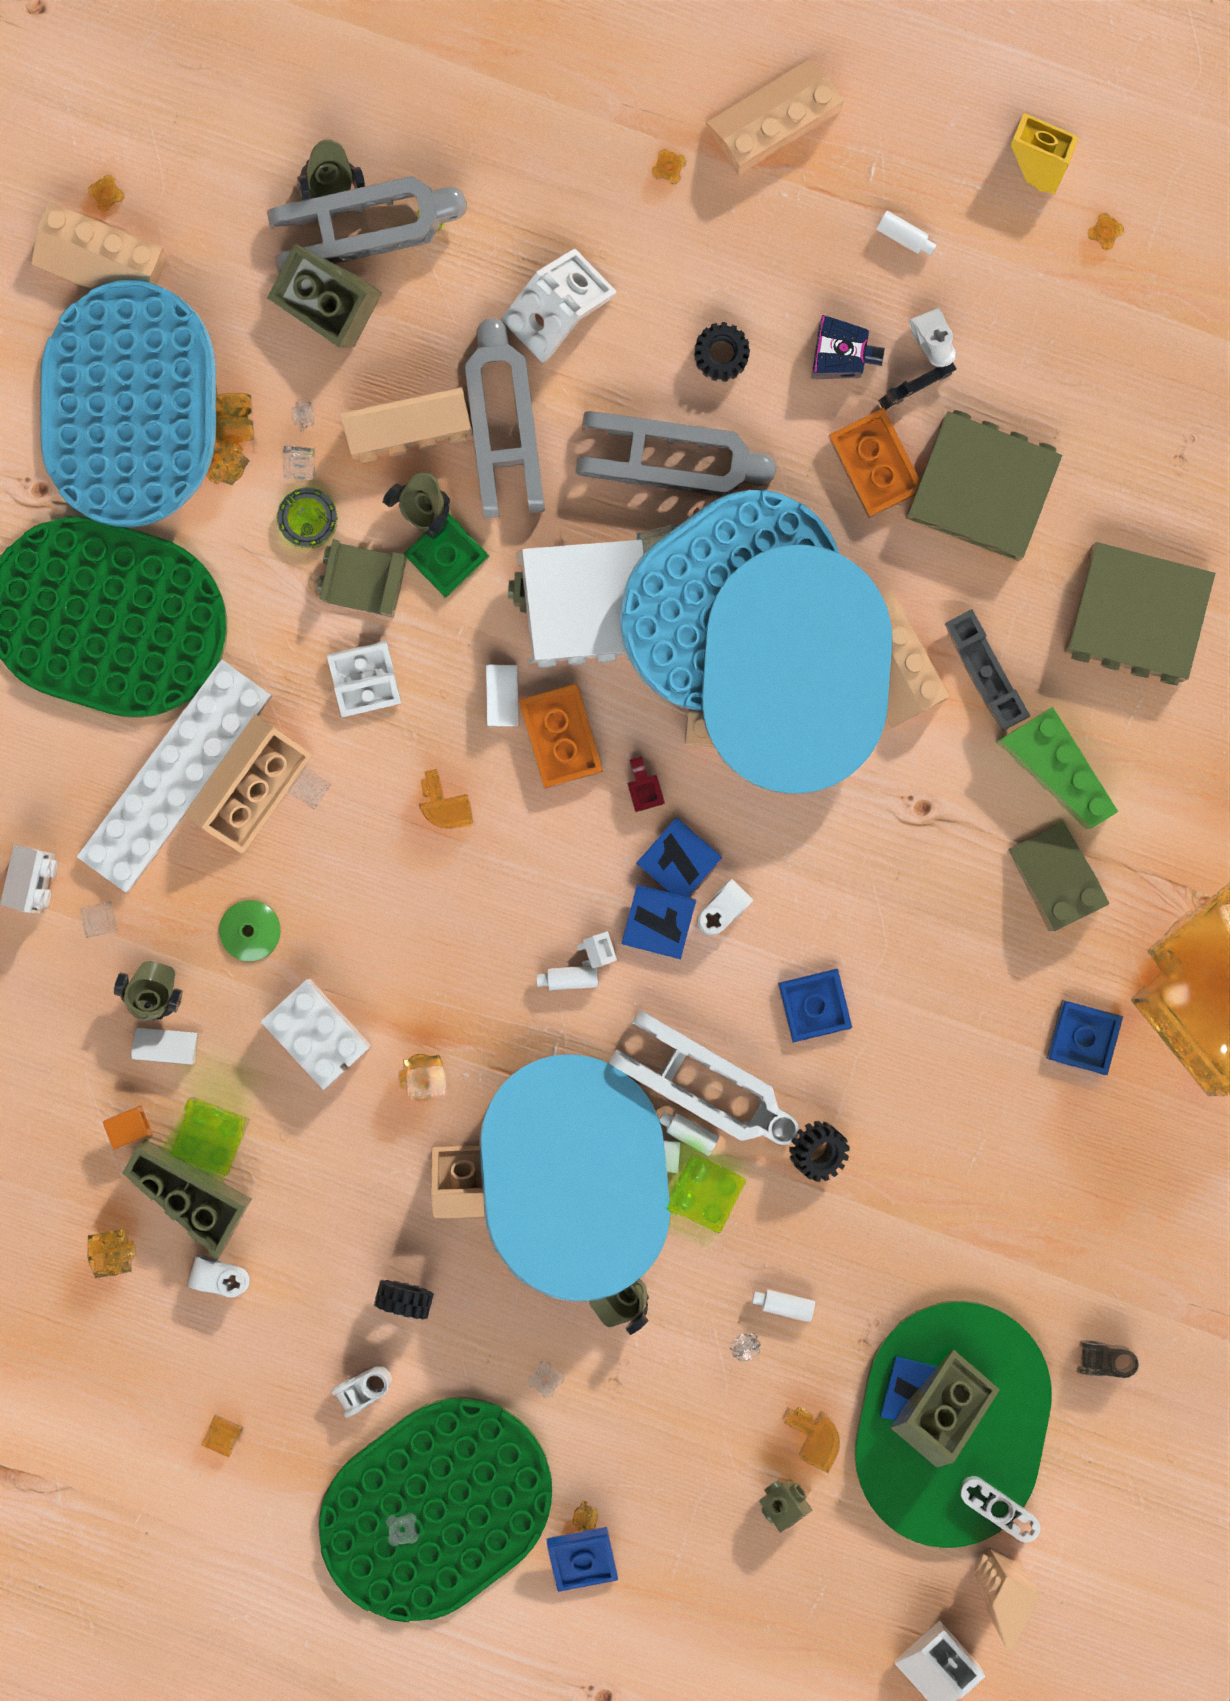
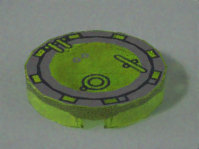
[277,487,338,549]

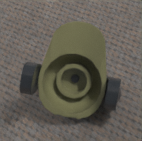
[297,140,365,200]
[382,473,450,539]
[114,961,183,1021]
[589,1279,649,1335]

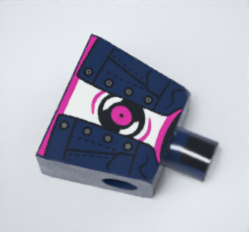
[811,315,885,379]

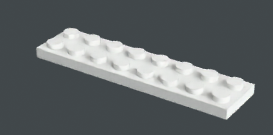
[77,659,272,893]

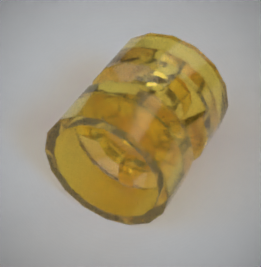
[215,393,255,443]

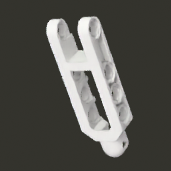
[608,1010,799,1145]

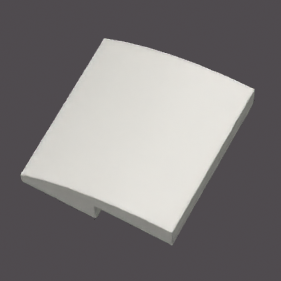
[327,640,401,717]

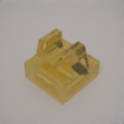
[201,1415,243,1458]

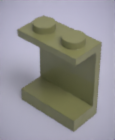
[316,539,407,618]

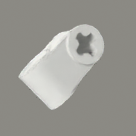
[909,308,956,367]
[697,878,754,935]
[187,1255,250,1298]
[331,1366,392,1418]

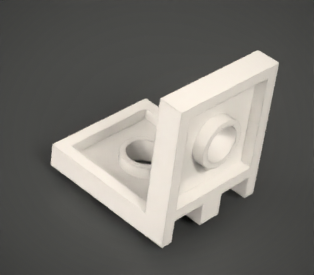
[500,249,617,363]

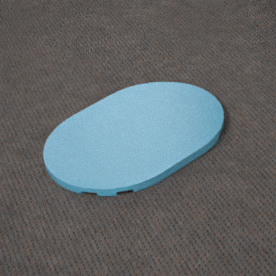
[41,280,216,527]
[620,490,840,711]
[702,545,892,793]
[480,1054,670,1302]

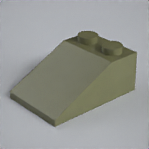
[267,244,382,347]
[1008,822,1110,931]
[890,1350,1000,1467]

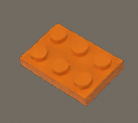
[828,408,920,518]
[519,683,603,789]

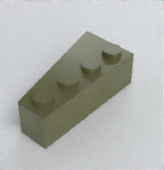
[123,1140,252,1260]

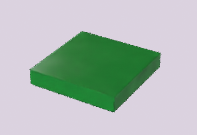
[403,514,490,598]

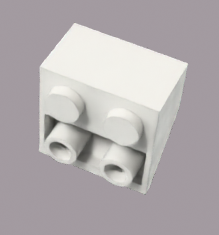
[0,845,58,913]
[894,1620,986,1701]

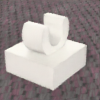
[577,931,617,969]

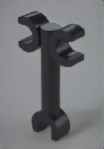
[878,362,957,411]

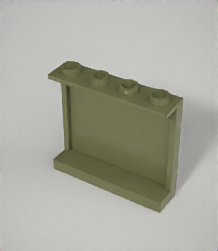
[906,410,1062,562]
[1064,542,1216,686]

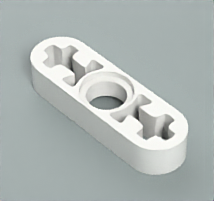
[959,1476,1040,1543]

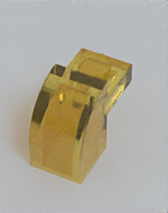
[419,769,475,830]
[782,1407,840,1474]

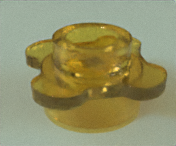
[652,149,686,184]
[88,175,125,212]
[1087,213,1124,250]
[573,1500,598,1532]

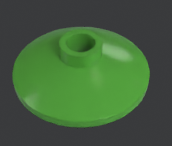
[219,900,281,961]

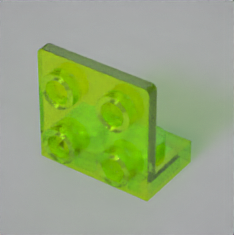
[171,1097,250,1176]
[666,1152,746,1234]

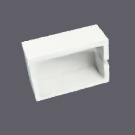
[261,979,372,1090]

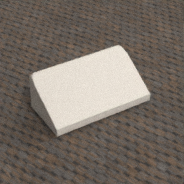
[486,665,519,727]
[131,1028,198,1064]

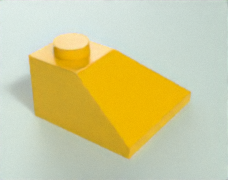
[1011,113,1079,195]

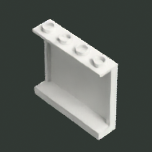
[516,540,643,668]

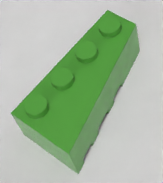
[996,707,1118,829]

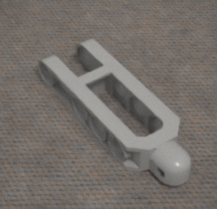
[267,176,467,273]
[465,318,545,519]
[575,411,777,497]

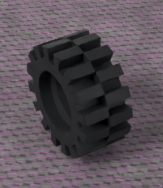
[694,322,750,382]
[789,1121,850,1182]
[374,1280,434,1319]

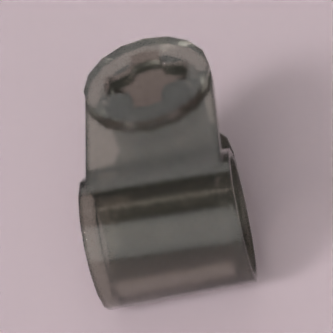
[1077,1340,1139,1378]

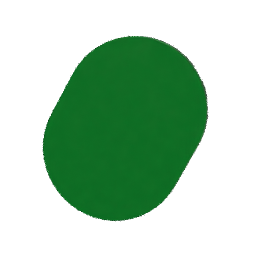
[0,516,228,718]
[855,1301,1052,1548]
[318,1397,552,1622]

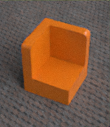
[103,1105,153,1150]

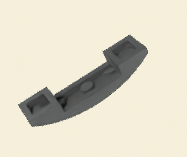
[945,609,1030,731]

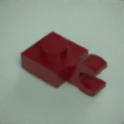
[627,756,665,812]

